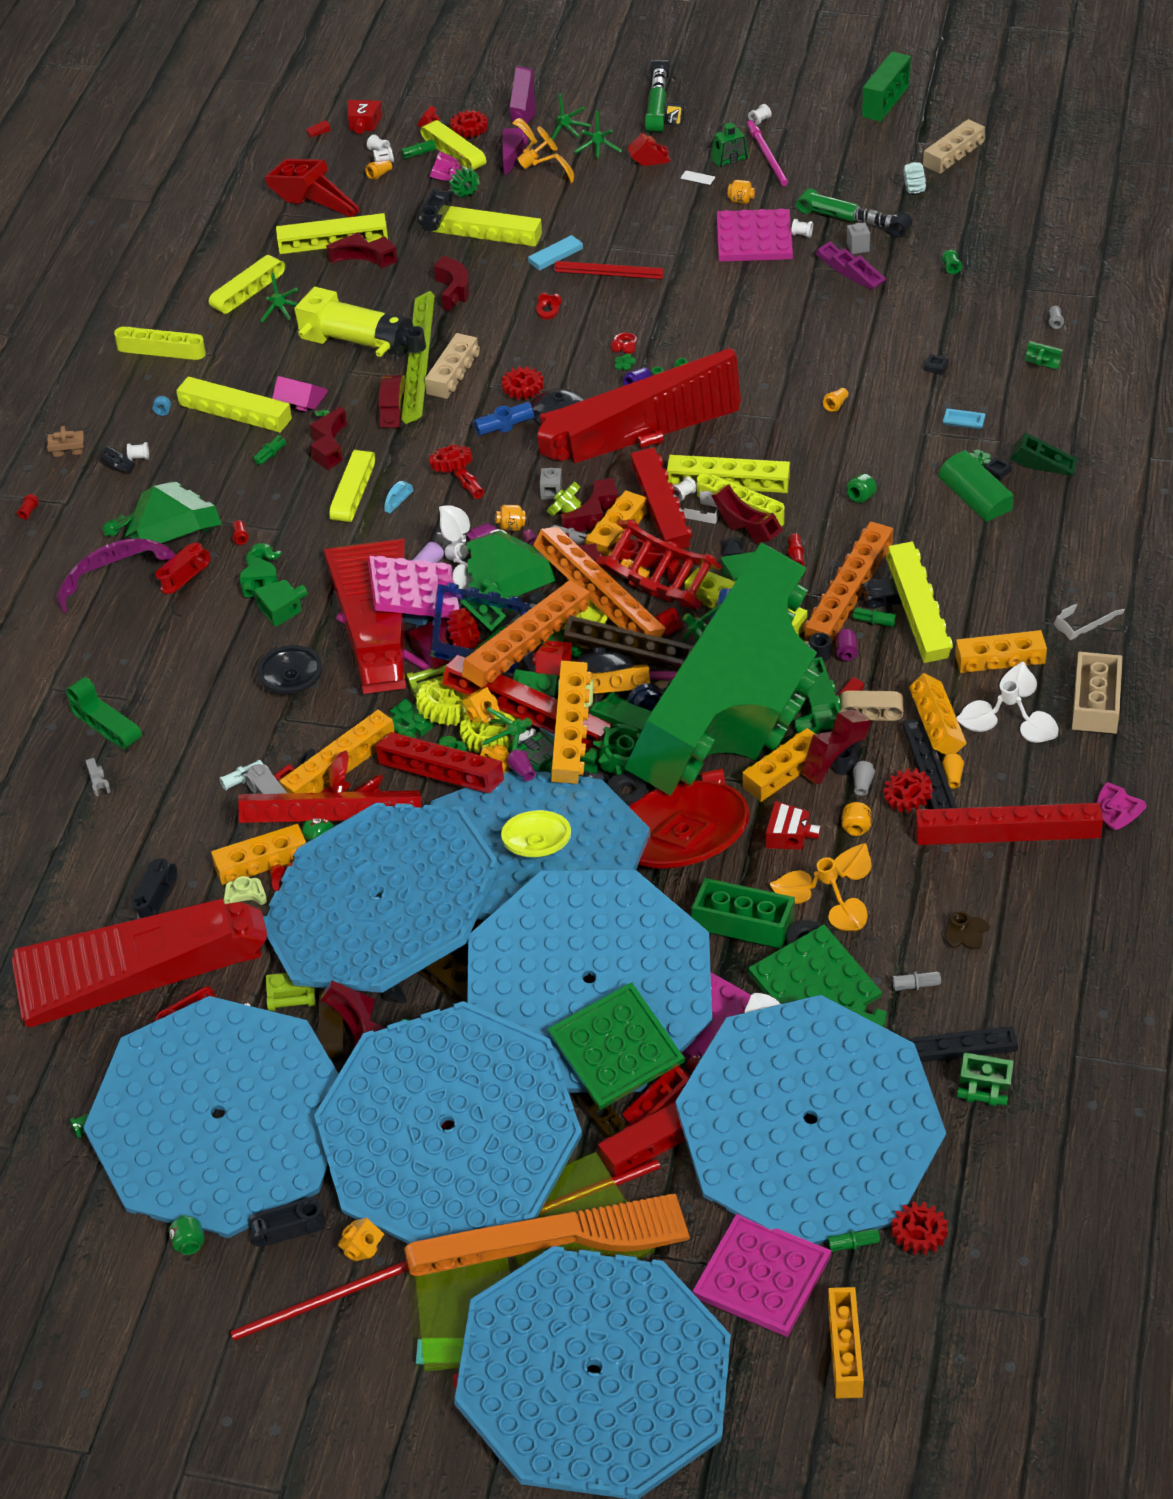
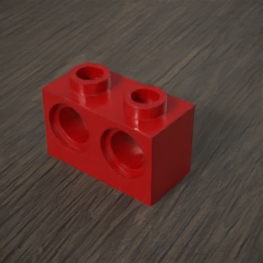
[533,640,572,675]

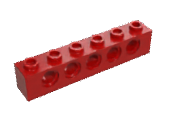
[376,732,504,793]

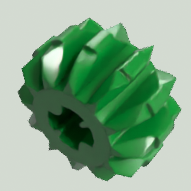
[449,166,480,198]

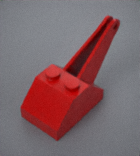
[264,159,359,217]

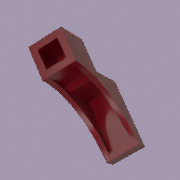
[326,232,398,268]
[310,406,347,470]
[561,478,618,532]
[711,484,783,544]
[801,710,871,784]
[320,980,386,1046]

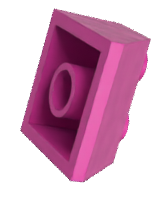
[272,376,328,412]

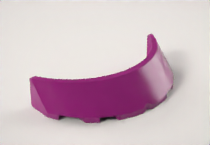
[55,539,175,613]

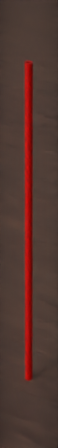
[230,1159,660,1341]

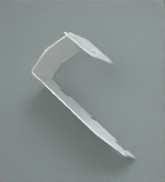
[679,491,720,524]
[1054,604,1125,640]

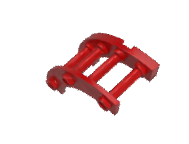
[596,519,722,609]

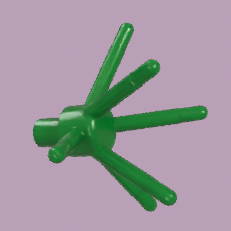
[551,94,591,140]
[574,110,622,158]
[260,273,298,323]
[681,604,721,643]
[483,707,532,753]

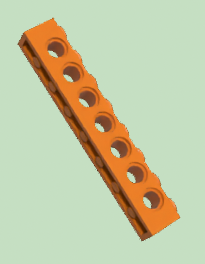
[803,521,894,644]
[533,527,666,638]
[462,580,590,688]

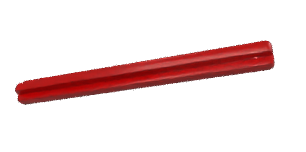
[554,261,664,279]

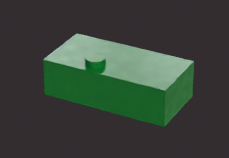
[862,51,911,122]
[691,878,795,948]

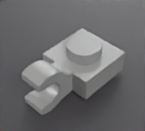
[85,758,111,796]

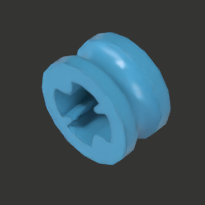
[152,396,172,416]

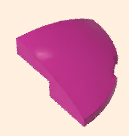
[430,151,464,181]
[1097,782,1147,830]

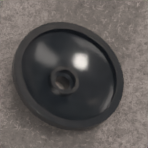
[531,388,586,426]
[258,645,322,694]
[574,647,633,673]

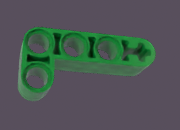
[66,677,142,750]

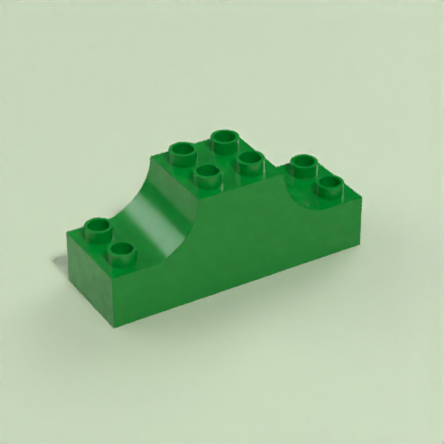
[625,542,819,795]

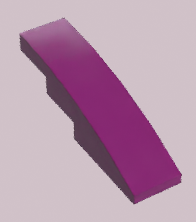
[816,241,886,290]

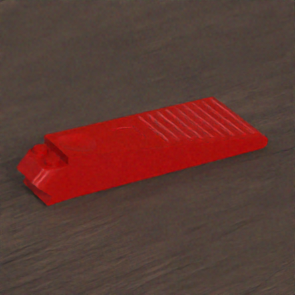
[537,349,741,464]
[323,538,406,694]
[12,899,267,1027]

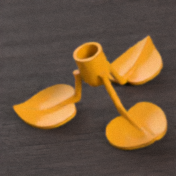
[512,118,574,184]
[770,843,872,931]

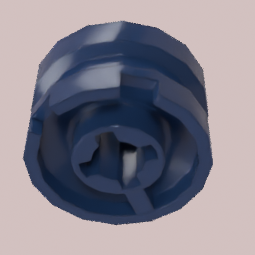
[627,684,661,712]

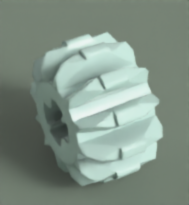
[904,162,926,194]

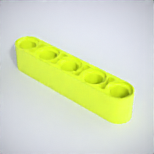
[421,120,486,170]
[209,255,285,314]
[114,327,206,360]
[330,450,375,522]
[697,473,784,527]

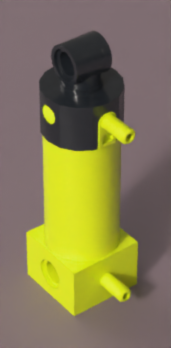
[295,287,426,357]

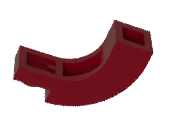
[434,256,470,311]
[379,375,405,429]

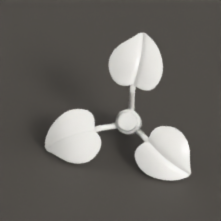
[439,506,506,600]
[957,662,1058,743]

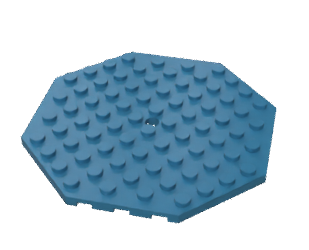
[430,770,650,920]
[263,803,500,993]
[468,870,712,1093]
[675,995,946,1245]
[84,996,339,1238]
[314,1001,582,1244]
[454,1246,731,1499]

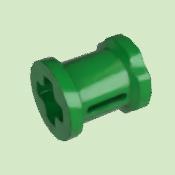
[941,250,962,274]
[70,1109,91,1139]

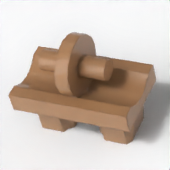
[47,426,84,457]

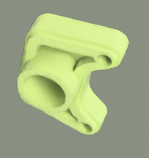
[224,876,267,905]

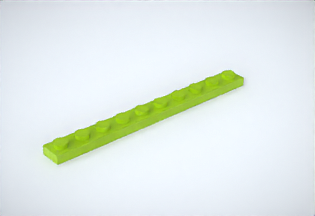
[401,291,435,424]

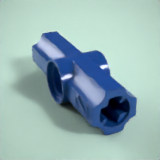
[473,402,534,436]

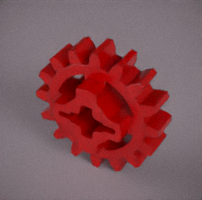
[450,110,488,138]
[502,366,544,400]
[428,444,473,473]
[447,608,480,655]
[883,768,933,813]
[892,1202,948,1255]

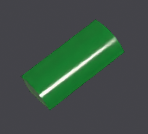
[938,450,1014,522]

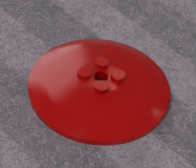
[629,780,749,868]

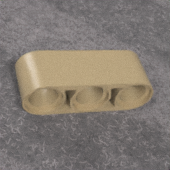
[839,691,903,721]

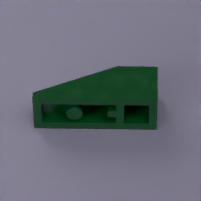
[1010,432,1078,476]

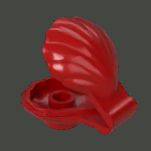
[329,750,383,792]

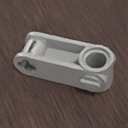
[244,764,287,794]

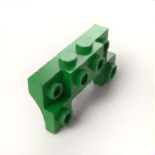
[794,657,841,734]
[590,692,652,734]

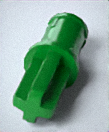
[401,140,436,160]
[253,435,286,465]
[853,608,896,627]
[827,1229,880,1253]

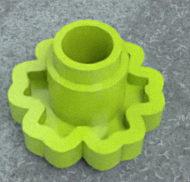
[546,482,582,516]

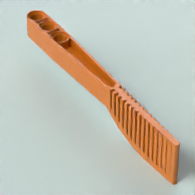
[404,1193,690,1276]

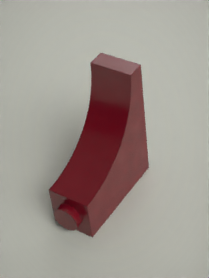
[409,610,468,670]

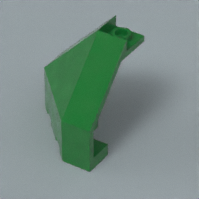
[125,482,222,555]
[467,530,555,604]

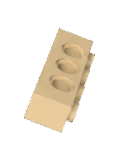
[923,119,985,174]
[425,333,480,399]

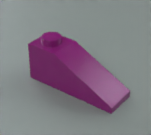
[510,66,536,124]
[503,128,528,174]

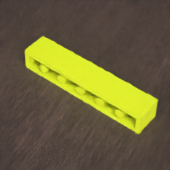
[432,206,542,247]
[276,213,388,254]
[176,377,292,433]
[886,541,953,663]

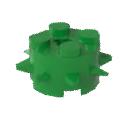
[593,724,640,775]

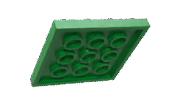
[747,924,882,1007]
[548,982,685,1110]

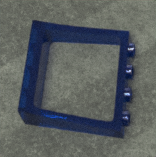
[429,583,530,674]

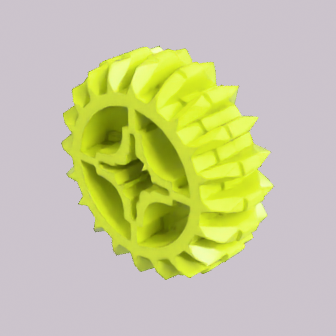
[416,679,468,726]
[460,710,516,754]

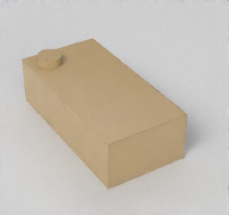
[1072,652,1122,734]

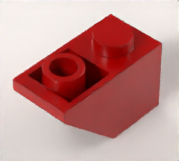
[628,133,671,166]

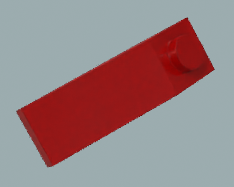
[622,1065,691,1125]

